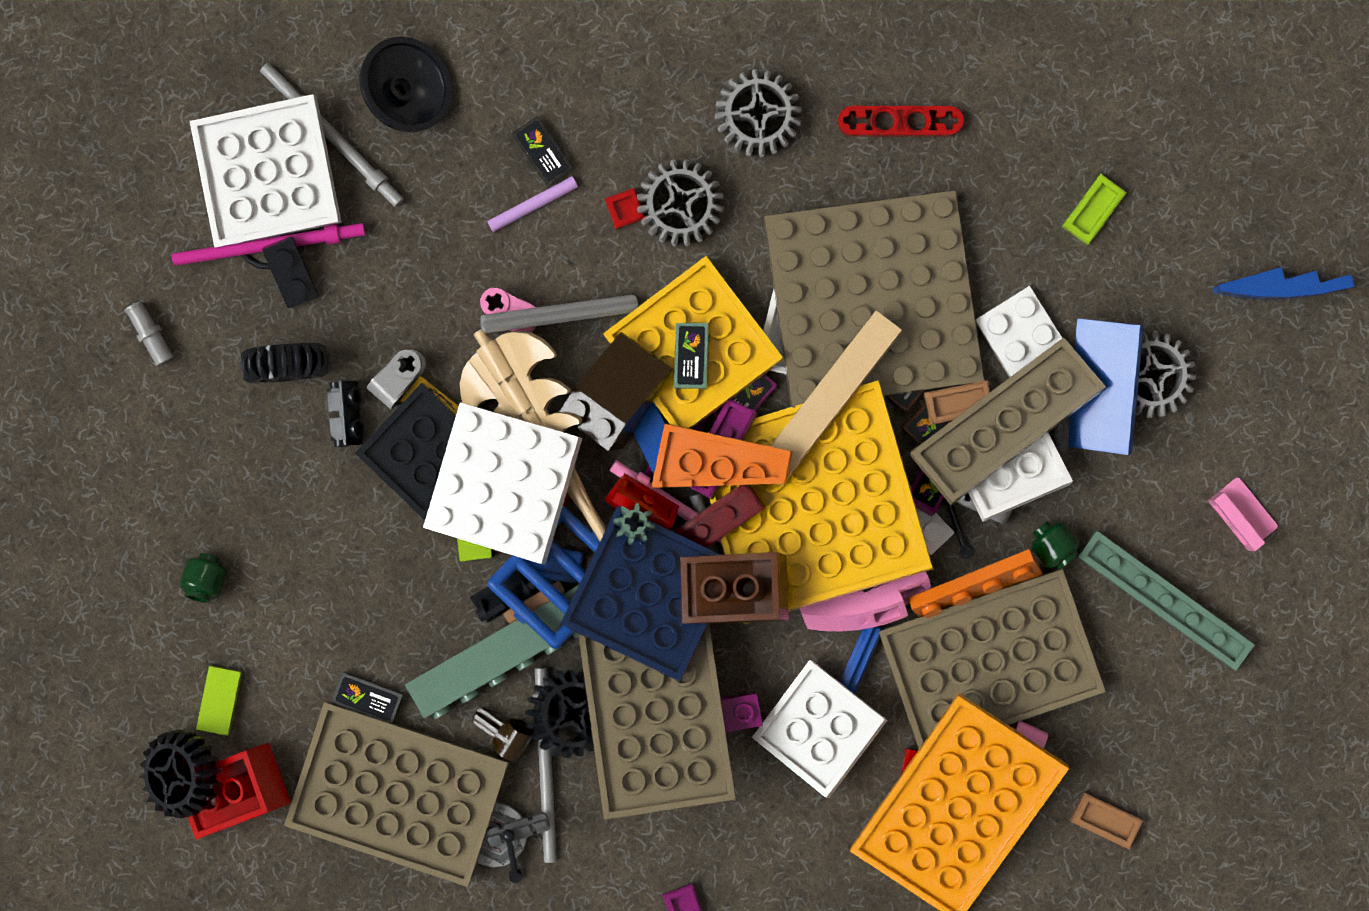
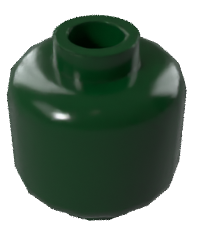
[1031,521,1079,570]
[180,553,227,603]

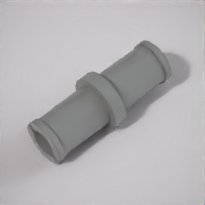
[124,300,175,367]

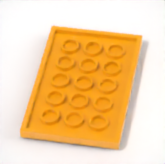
[850,693,1069,911]

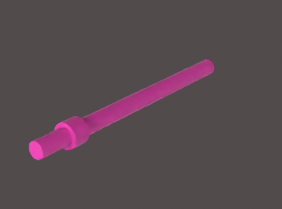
[172,223,366,266]

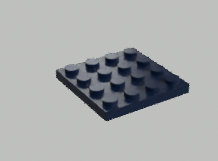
[560,505,720,682]

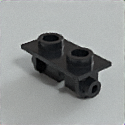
[327,381,364,447]
[470,569,540,623]

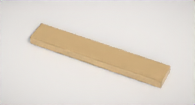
[771,311,903,486]

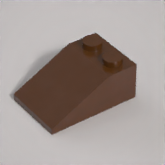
[680,552,789,624]

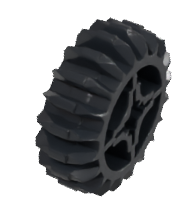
[240,343,329,383]
[525,670,594,758]
[139,729,222,819]

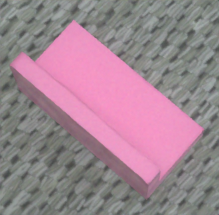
[1208,478,1278,551]

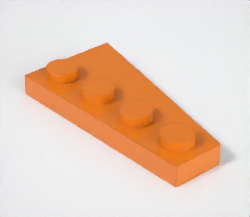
[651,424,793,488]
[908,549,1044,618]

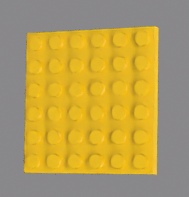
[708,380,934,624]

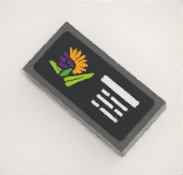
[331,672,404,723]

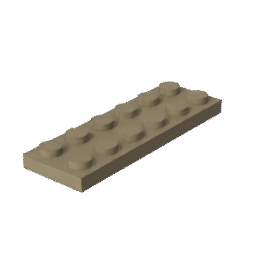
[910,337,1106,505]

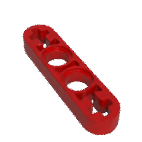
[837,106,964,137]

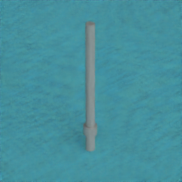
[260,63,404,207]
[533,667,557,863]

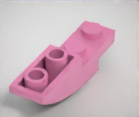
[799,572,932,632]

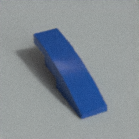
[1213,267,1355,300]

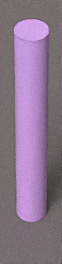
[487,176,578,232]

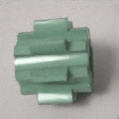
[613,503,655,545]

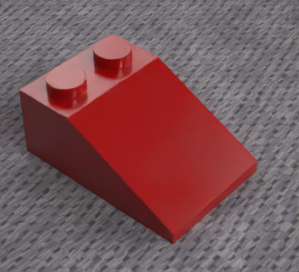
[188,743,291,840]

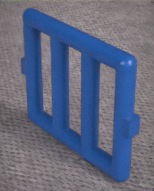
[487,506,600,649]

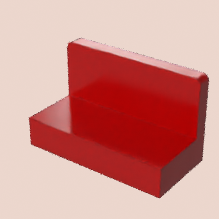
[605,473,679,530]

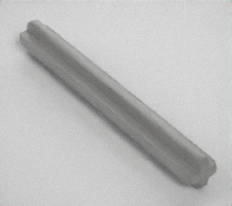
[480,294,638,333]

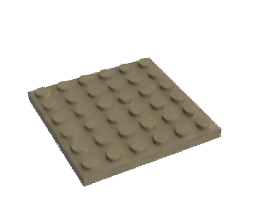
[764,191,984,408]

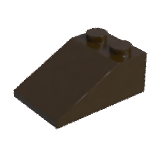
[560,332,673,451]

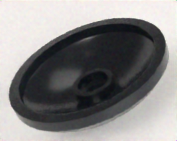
[359,37,453,133]

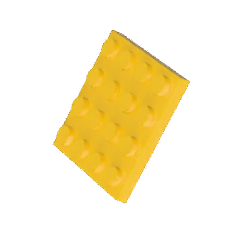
[603,256,784,429]

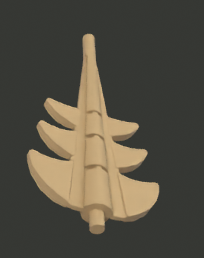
[460,329,606,541]

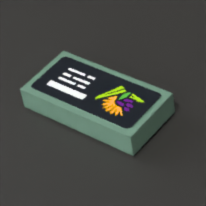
[674,323,710,390]

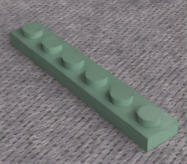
[1076,531,1255,671]

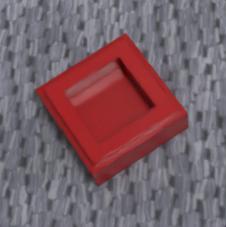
[604,188,645,230]

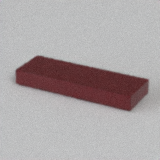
[673,484,766,548]

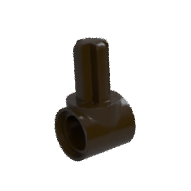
[472,707,534,762]

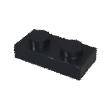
[262,236,318,308]

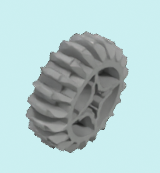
[715,69,802,158]
[637,159,724,247]
[1135,331,1196,418]

